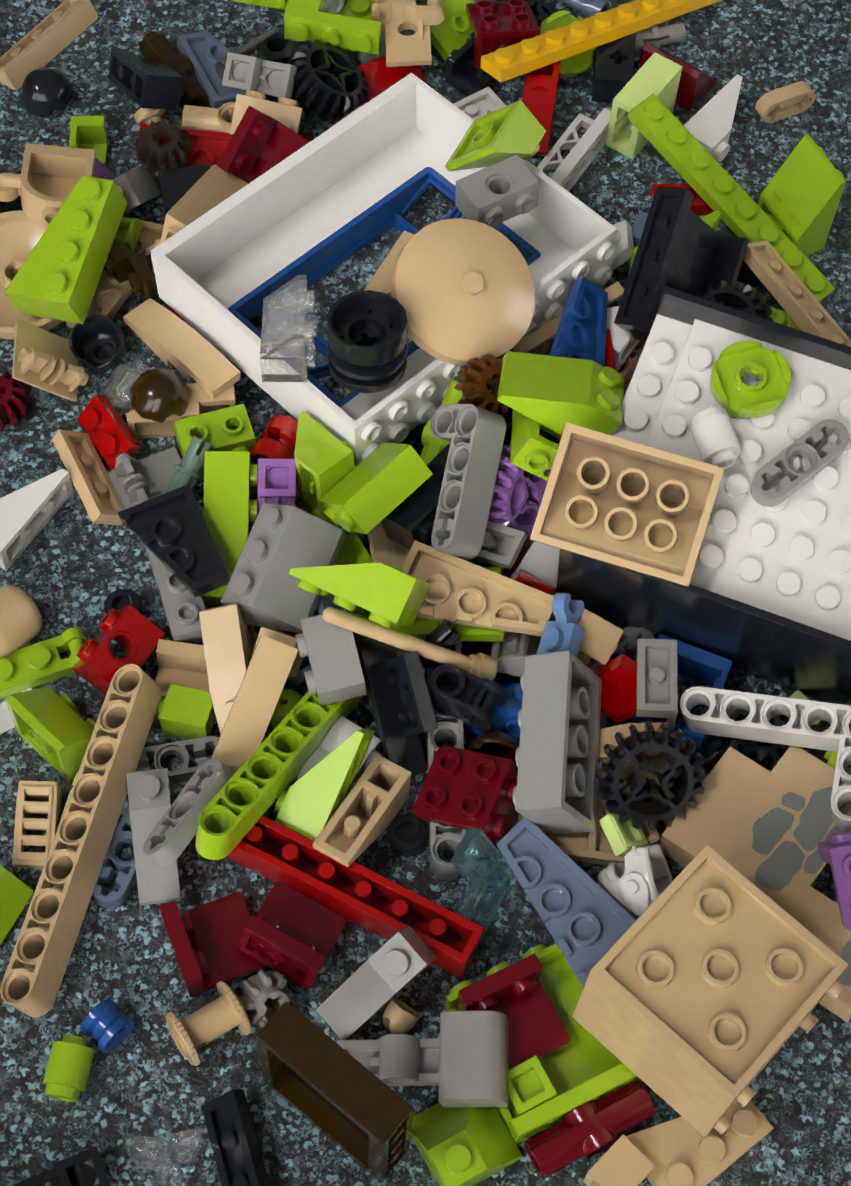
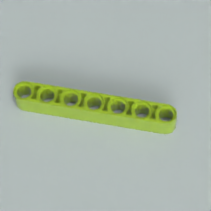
[195,684,366,860]

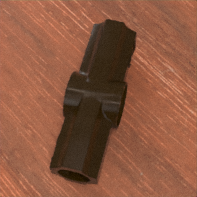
[139,31,209,112]

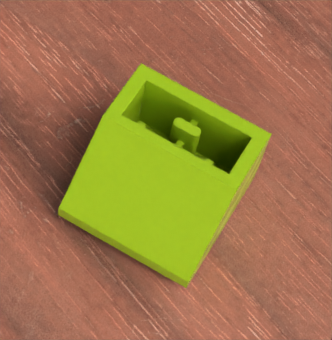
[294,411,355,522]

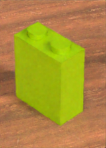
[318,442,433,535]

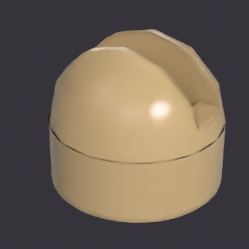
[383,998,420,1034]

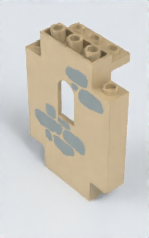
[661,746,851,1023]

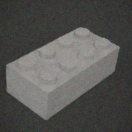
[513,651,602,835]

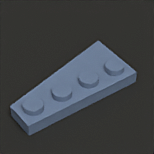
[496,817,636,988]

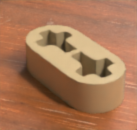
[755,81,816,123]

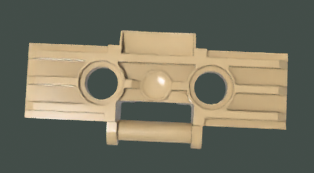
[372,0,444,67]

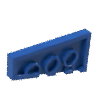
[549,276,608,367]

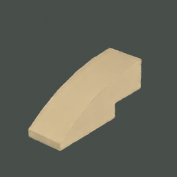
[126,382,236,439]

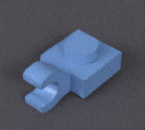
[536,593,585,657]

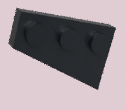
[118,484,230,597]

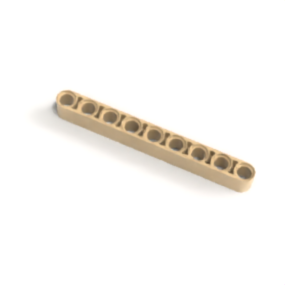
[0,664,162,1018]

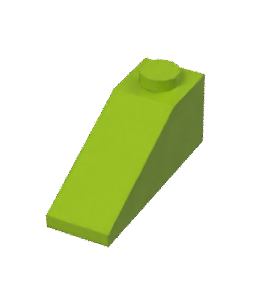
[274,728,375,841]

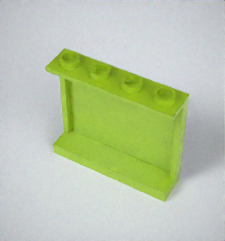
[445,943,642,1145]

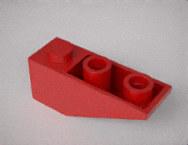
[522,61,561,156]

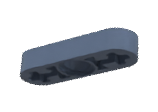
[92,805,137,909]

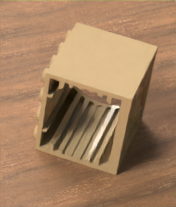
[572,845,849,1137]

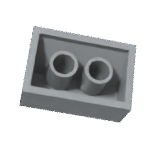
[220,503,346,633]

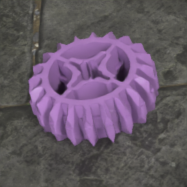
[488,441,551,539]

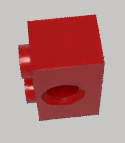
[72,605,165,696]

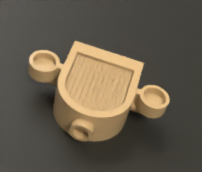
[0,143,123,227]

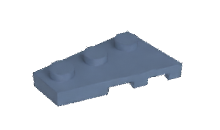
[177,31,273,108]

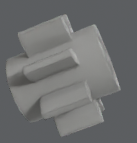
[239,969,294,1024]

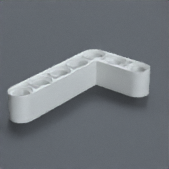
[680,686,851,831]

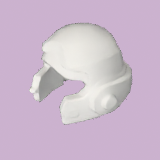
[597,844,673,920]

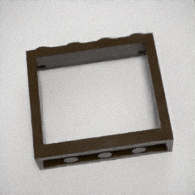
[256,1001,414,1183]

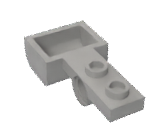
[337,1011,509,1108]

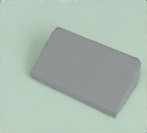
[491,631,541,677]

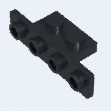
[353,632,438,777]

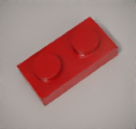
[77,394,141,470]

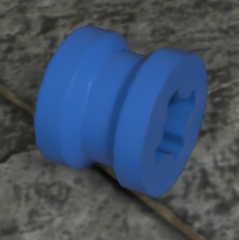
[80,998,135,1054]

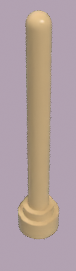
[322,607,497,681]

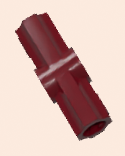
[524,1080,656,1179]

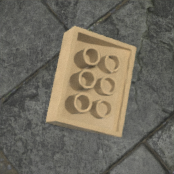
[530,422,725,587]

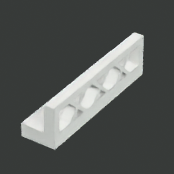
[537,108,611,192]

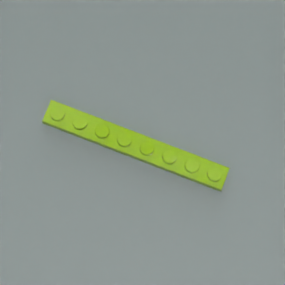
[627,93,835,303]

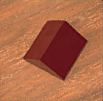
[640,43,717,111]

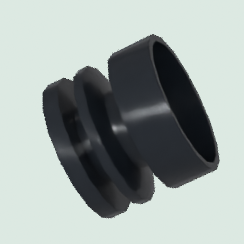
[327,290,408,393]

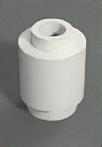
[691,407,742,469]

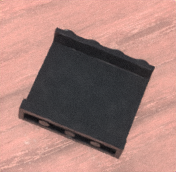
[614,187,749,344]

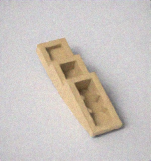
[123,298,241,399]

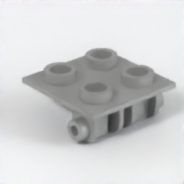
[107,446,203,509]

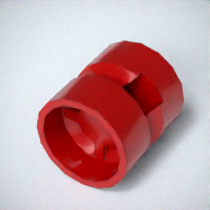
[250,415,298,464]

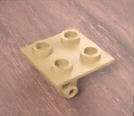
[12,319,89,402]

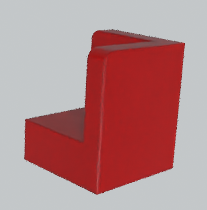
[598,654,636,724]

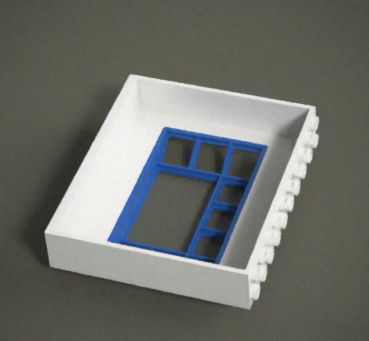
[150,73,617,466]

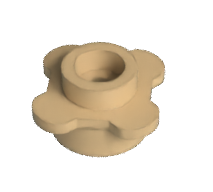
[134,107,166,134]

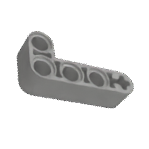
[430,404,506,560]

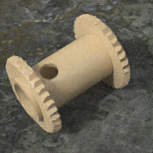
[166,981,251,1066]

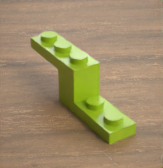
[232,0,382,55]

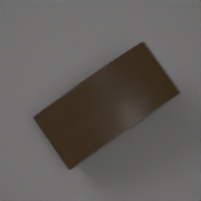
[104,239,159,301]

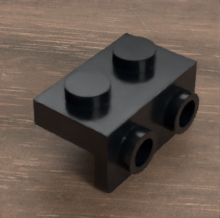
[445,32,497,97]

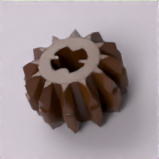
[454,354,508,415]

